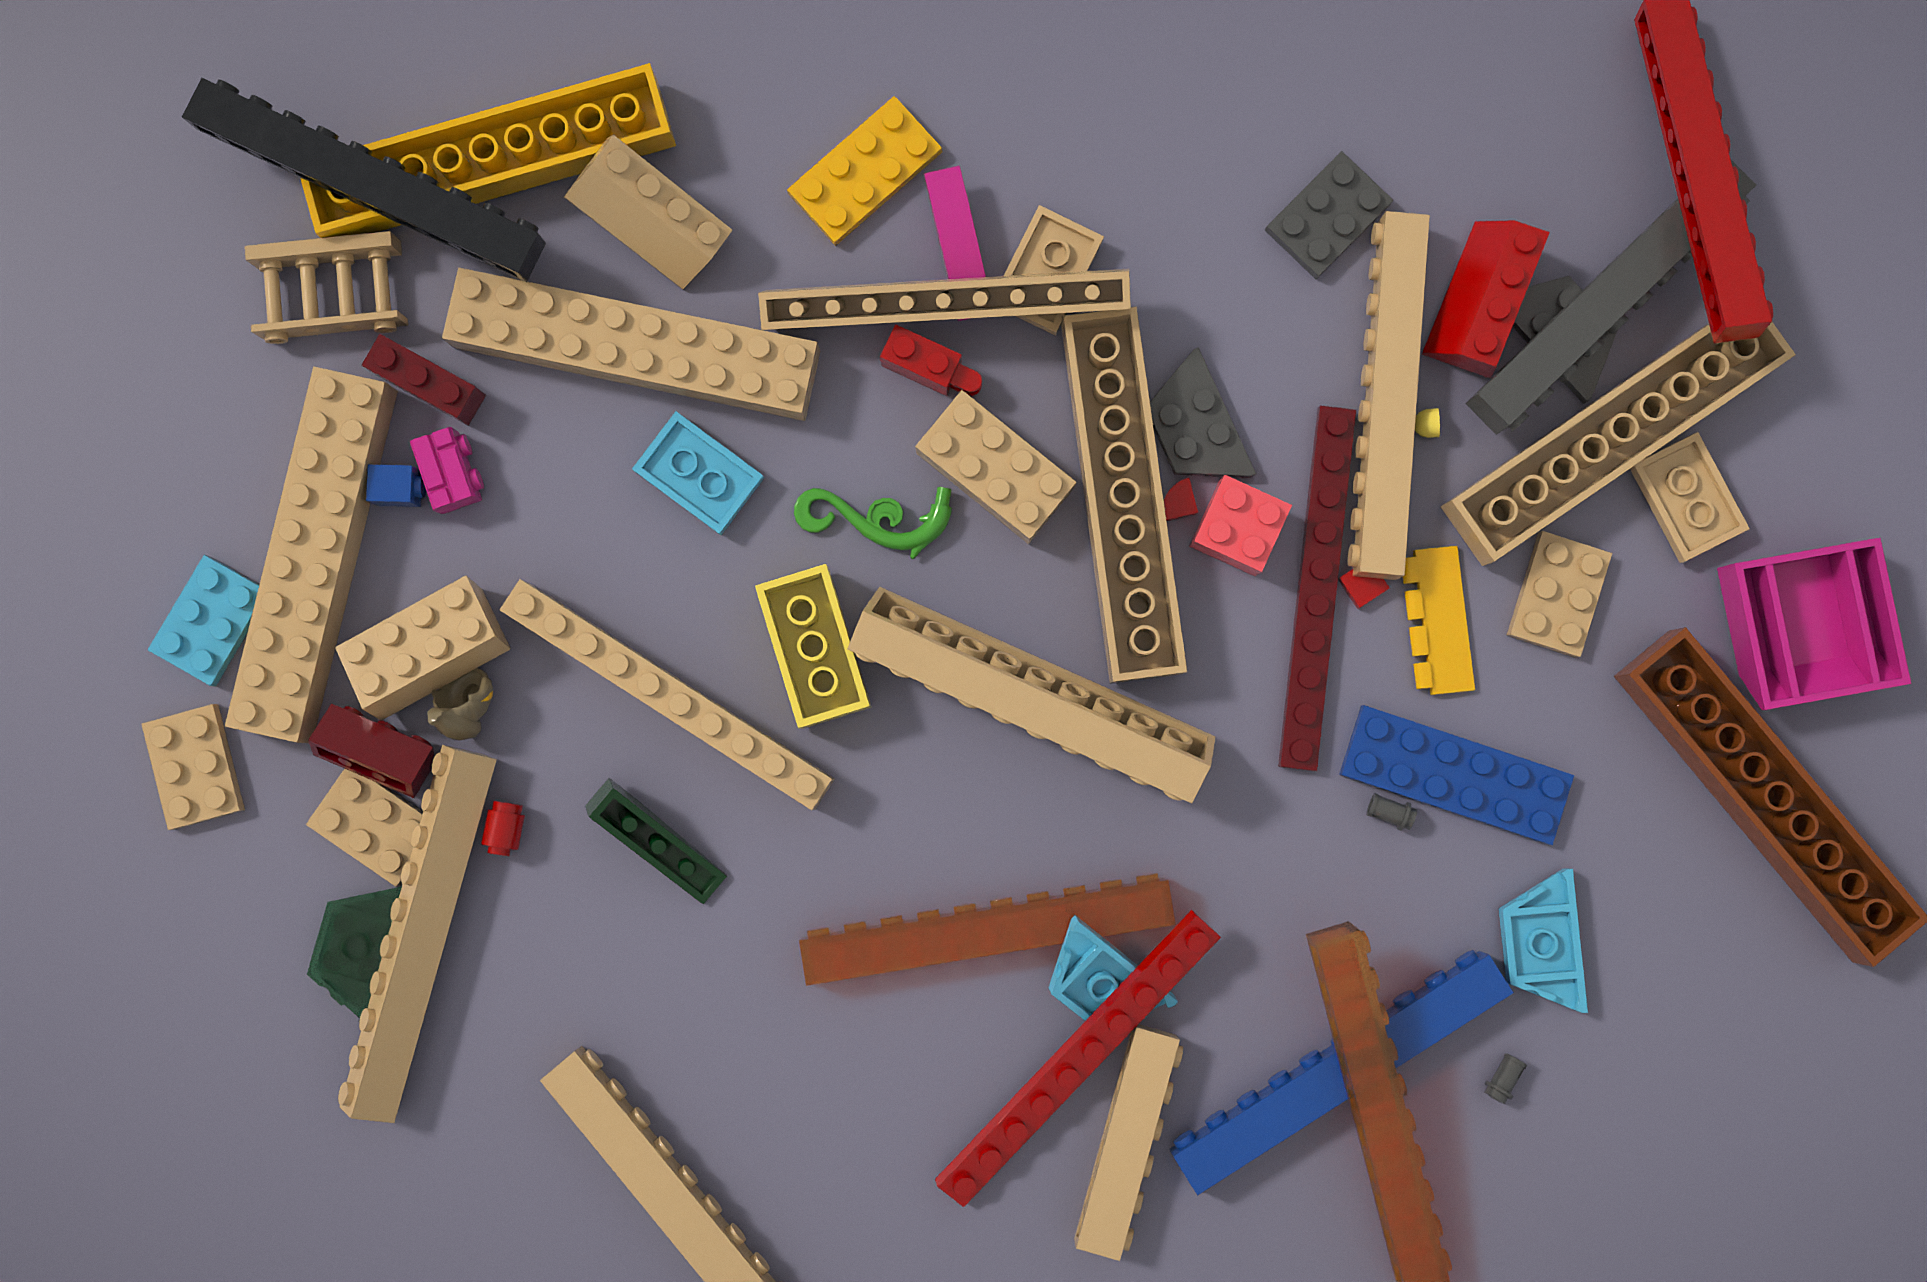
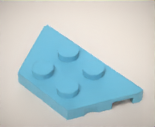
[1499,868,1588,1013]
[1048,915,1178,1021]

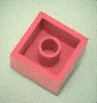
[1189,475,1292,576]

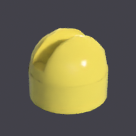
[1415,408,1440,438]

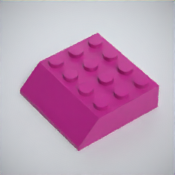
[1717,538,1911,710]

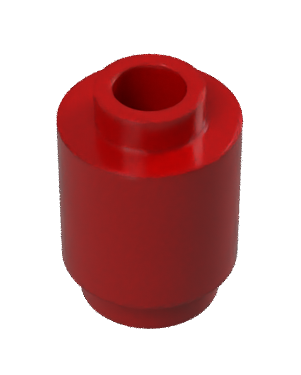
[481,801,525,856]

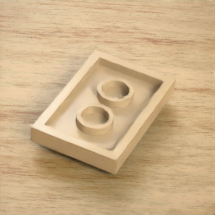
[1004,205,1104,336]
[1630,432,1750,563]
[1507,531,1612,658]
[141,704,245,830]
[306,769,423,887]

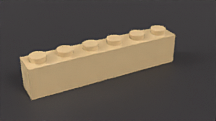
[1074,1024,1183,1261]

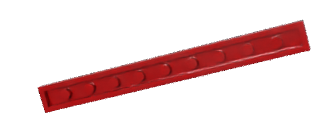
[935,910,1221,1207]

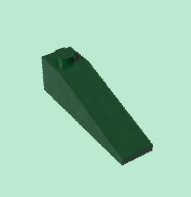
[585,778,727,904]

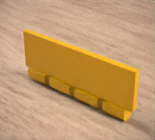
[1403,546,1475,695]

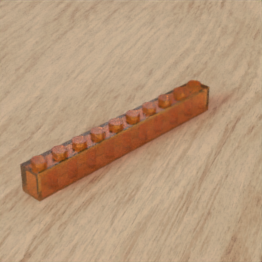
[799,873,1176,986]
[1306,921,1452,1282]

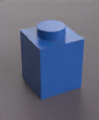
[366,464,426,507]

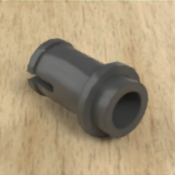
[1366,793,1417,831]
[1484,1053,1527,1104]

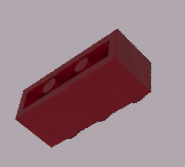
[361,334,486,426]
[308,703,435,798]

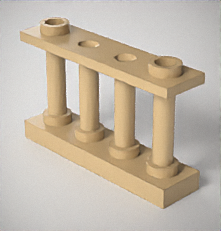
[244,231,408,344]

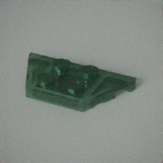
[307,887,402,1022]

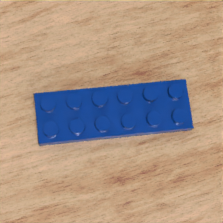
[1339,705,1574,845]

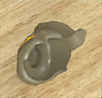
[427,668,493,741]

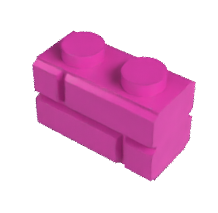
[410,427,484,514]

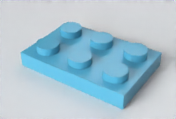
[632,411,765,535]
[148,555,259,687]

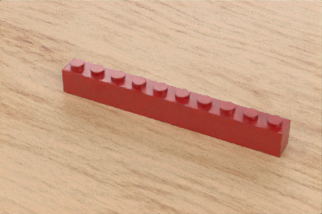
[1634,0,1773,343]

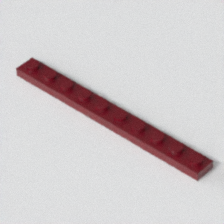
[1278,405,1356,771]

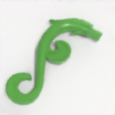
[794,487,952,559]

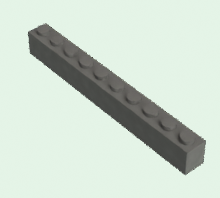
[1465,160,1757,435]

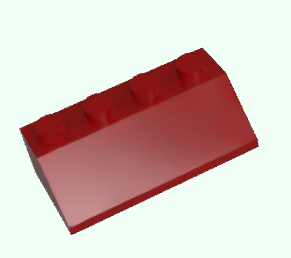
[1422,220,1550,379]

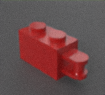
[880,324,982,397]

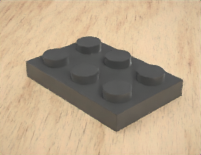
[1265,151,1394,279]

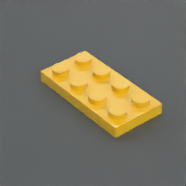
[787,96,942,246]

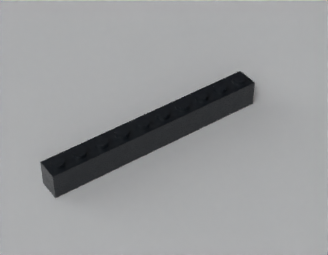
[182,78,546,282]

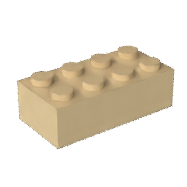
[915,390,1076,544]
[335,575,511,721]

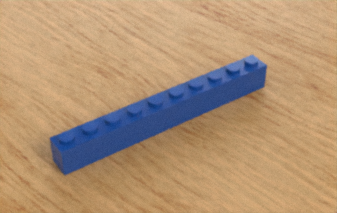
[1169,950,1514,1196]

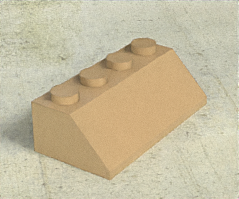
[564,134,733,289]

